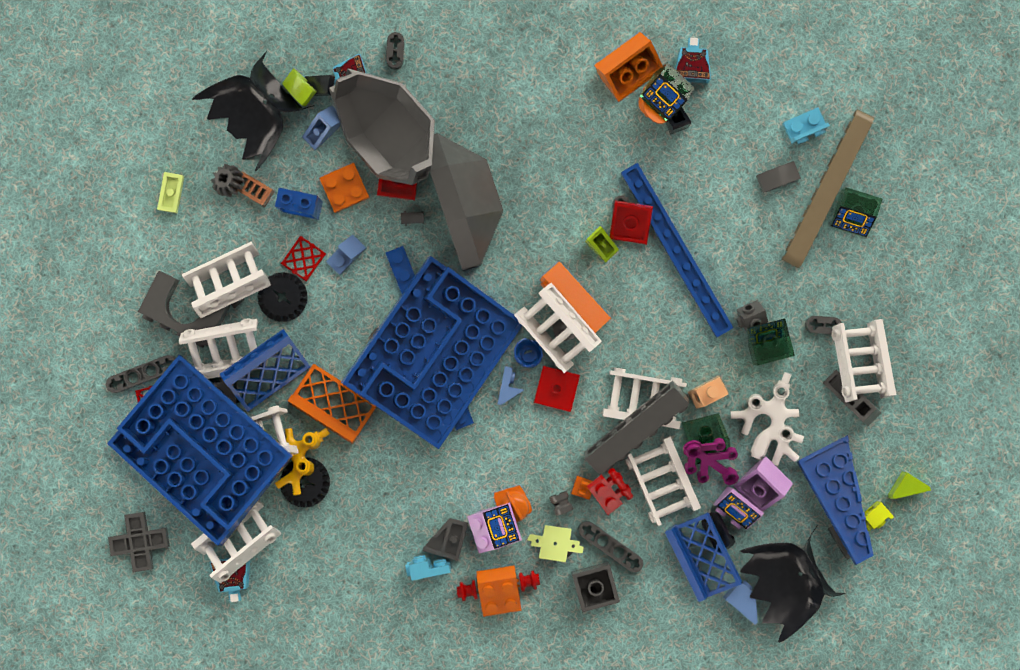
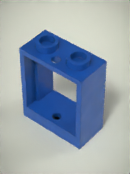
[275,188,323,220]

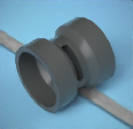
[549,491,573,516]

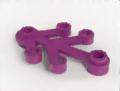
[683,438,739,485]

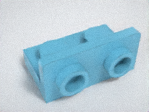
[783,107,830,145]

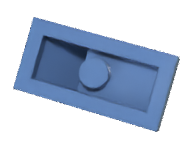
[326,235,366,275]
[498,366,524,405]

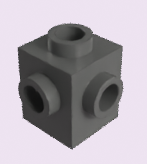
[736,300,768,333]

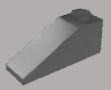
[823,369,881,426]

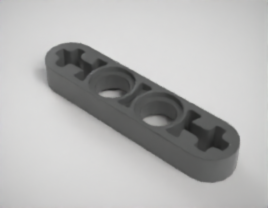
[106,355,176,393]
[578,521,643,572]

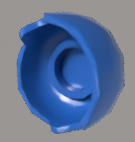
[514,338,543,368]

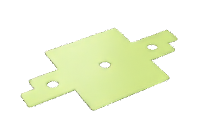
[527,525,584,562]

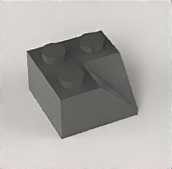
[571,562,620,613]

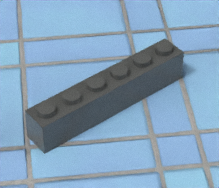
[584,381,689,475]

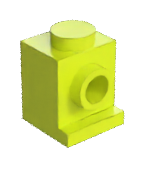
[865,501,894,531]

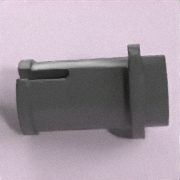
[401,211,424,226]

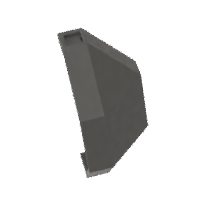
[329,68,435,185]
[430,133,503,271]

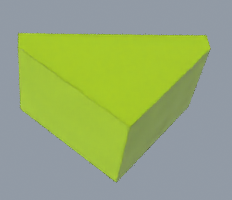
[585,226,619,263]
[888,471,931,499]

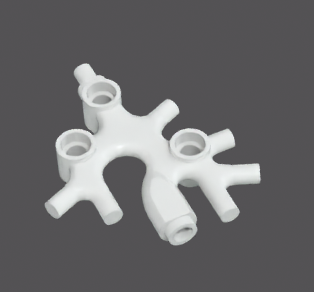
[731,372,804,466]

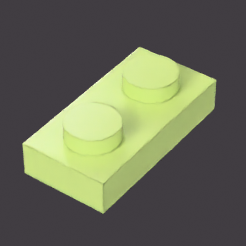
[157,172,185,214]

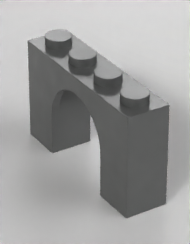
[138,271,231,348]

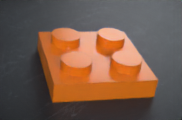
[319,163,370,213]

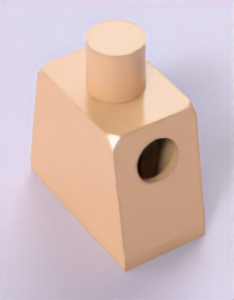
[688,375,729,409]

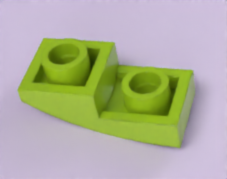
[282,68,317,107]

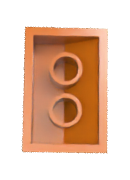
[594,32,664,102]

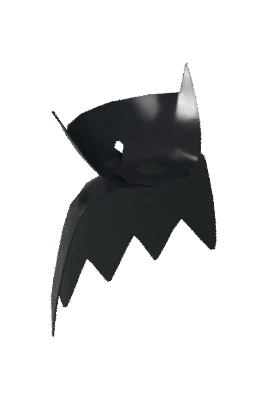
[192,51,315,171]
[740,525,846,643]

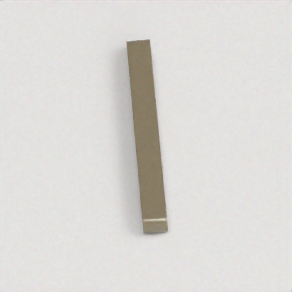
[781,109,874,268]

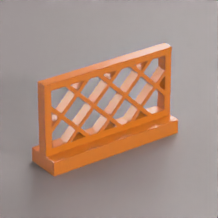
[288,364,376,444]

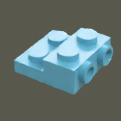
[405,555,452,581]

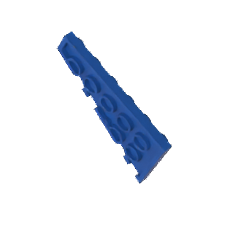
[797,435,874,565]

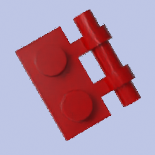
[586,468,633,515]

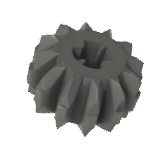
[211,164,245,197]

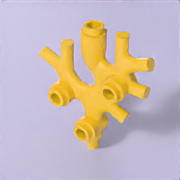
[264,427,330,496]

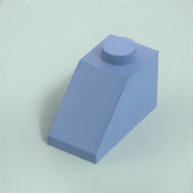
[302,105,341,150]
[723,580,758,625]

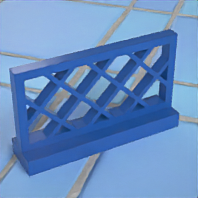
[220,329,311,412]
[665,512,743,602]

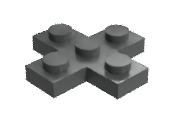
[108,511,170,572]

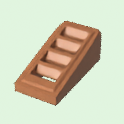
[237,172,275,207]

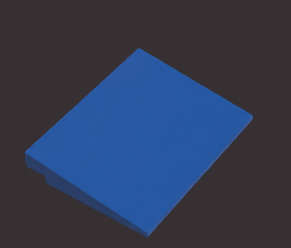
[341,256,522,449]
[107,355,293,546]

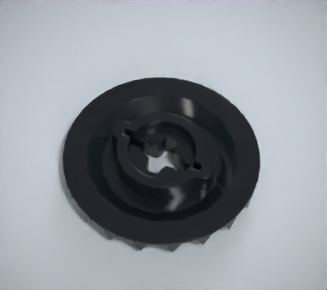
[257,272,308,322]
[280,457,330,508]

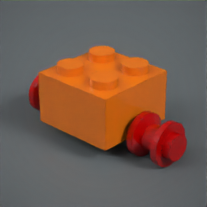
[456,565,540,617]

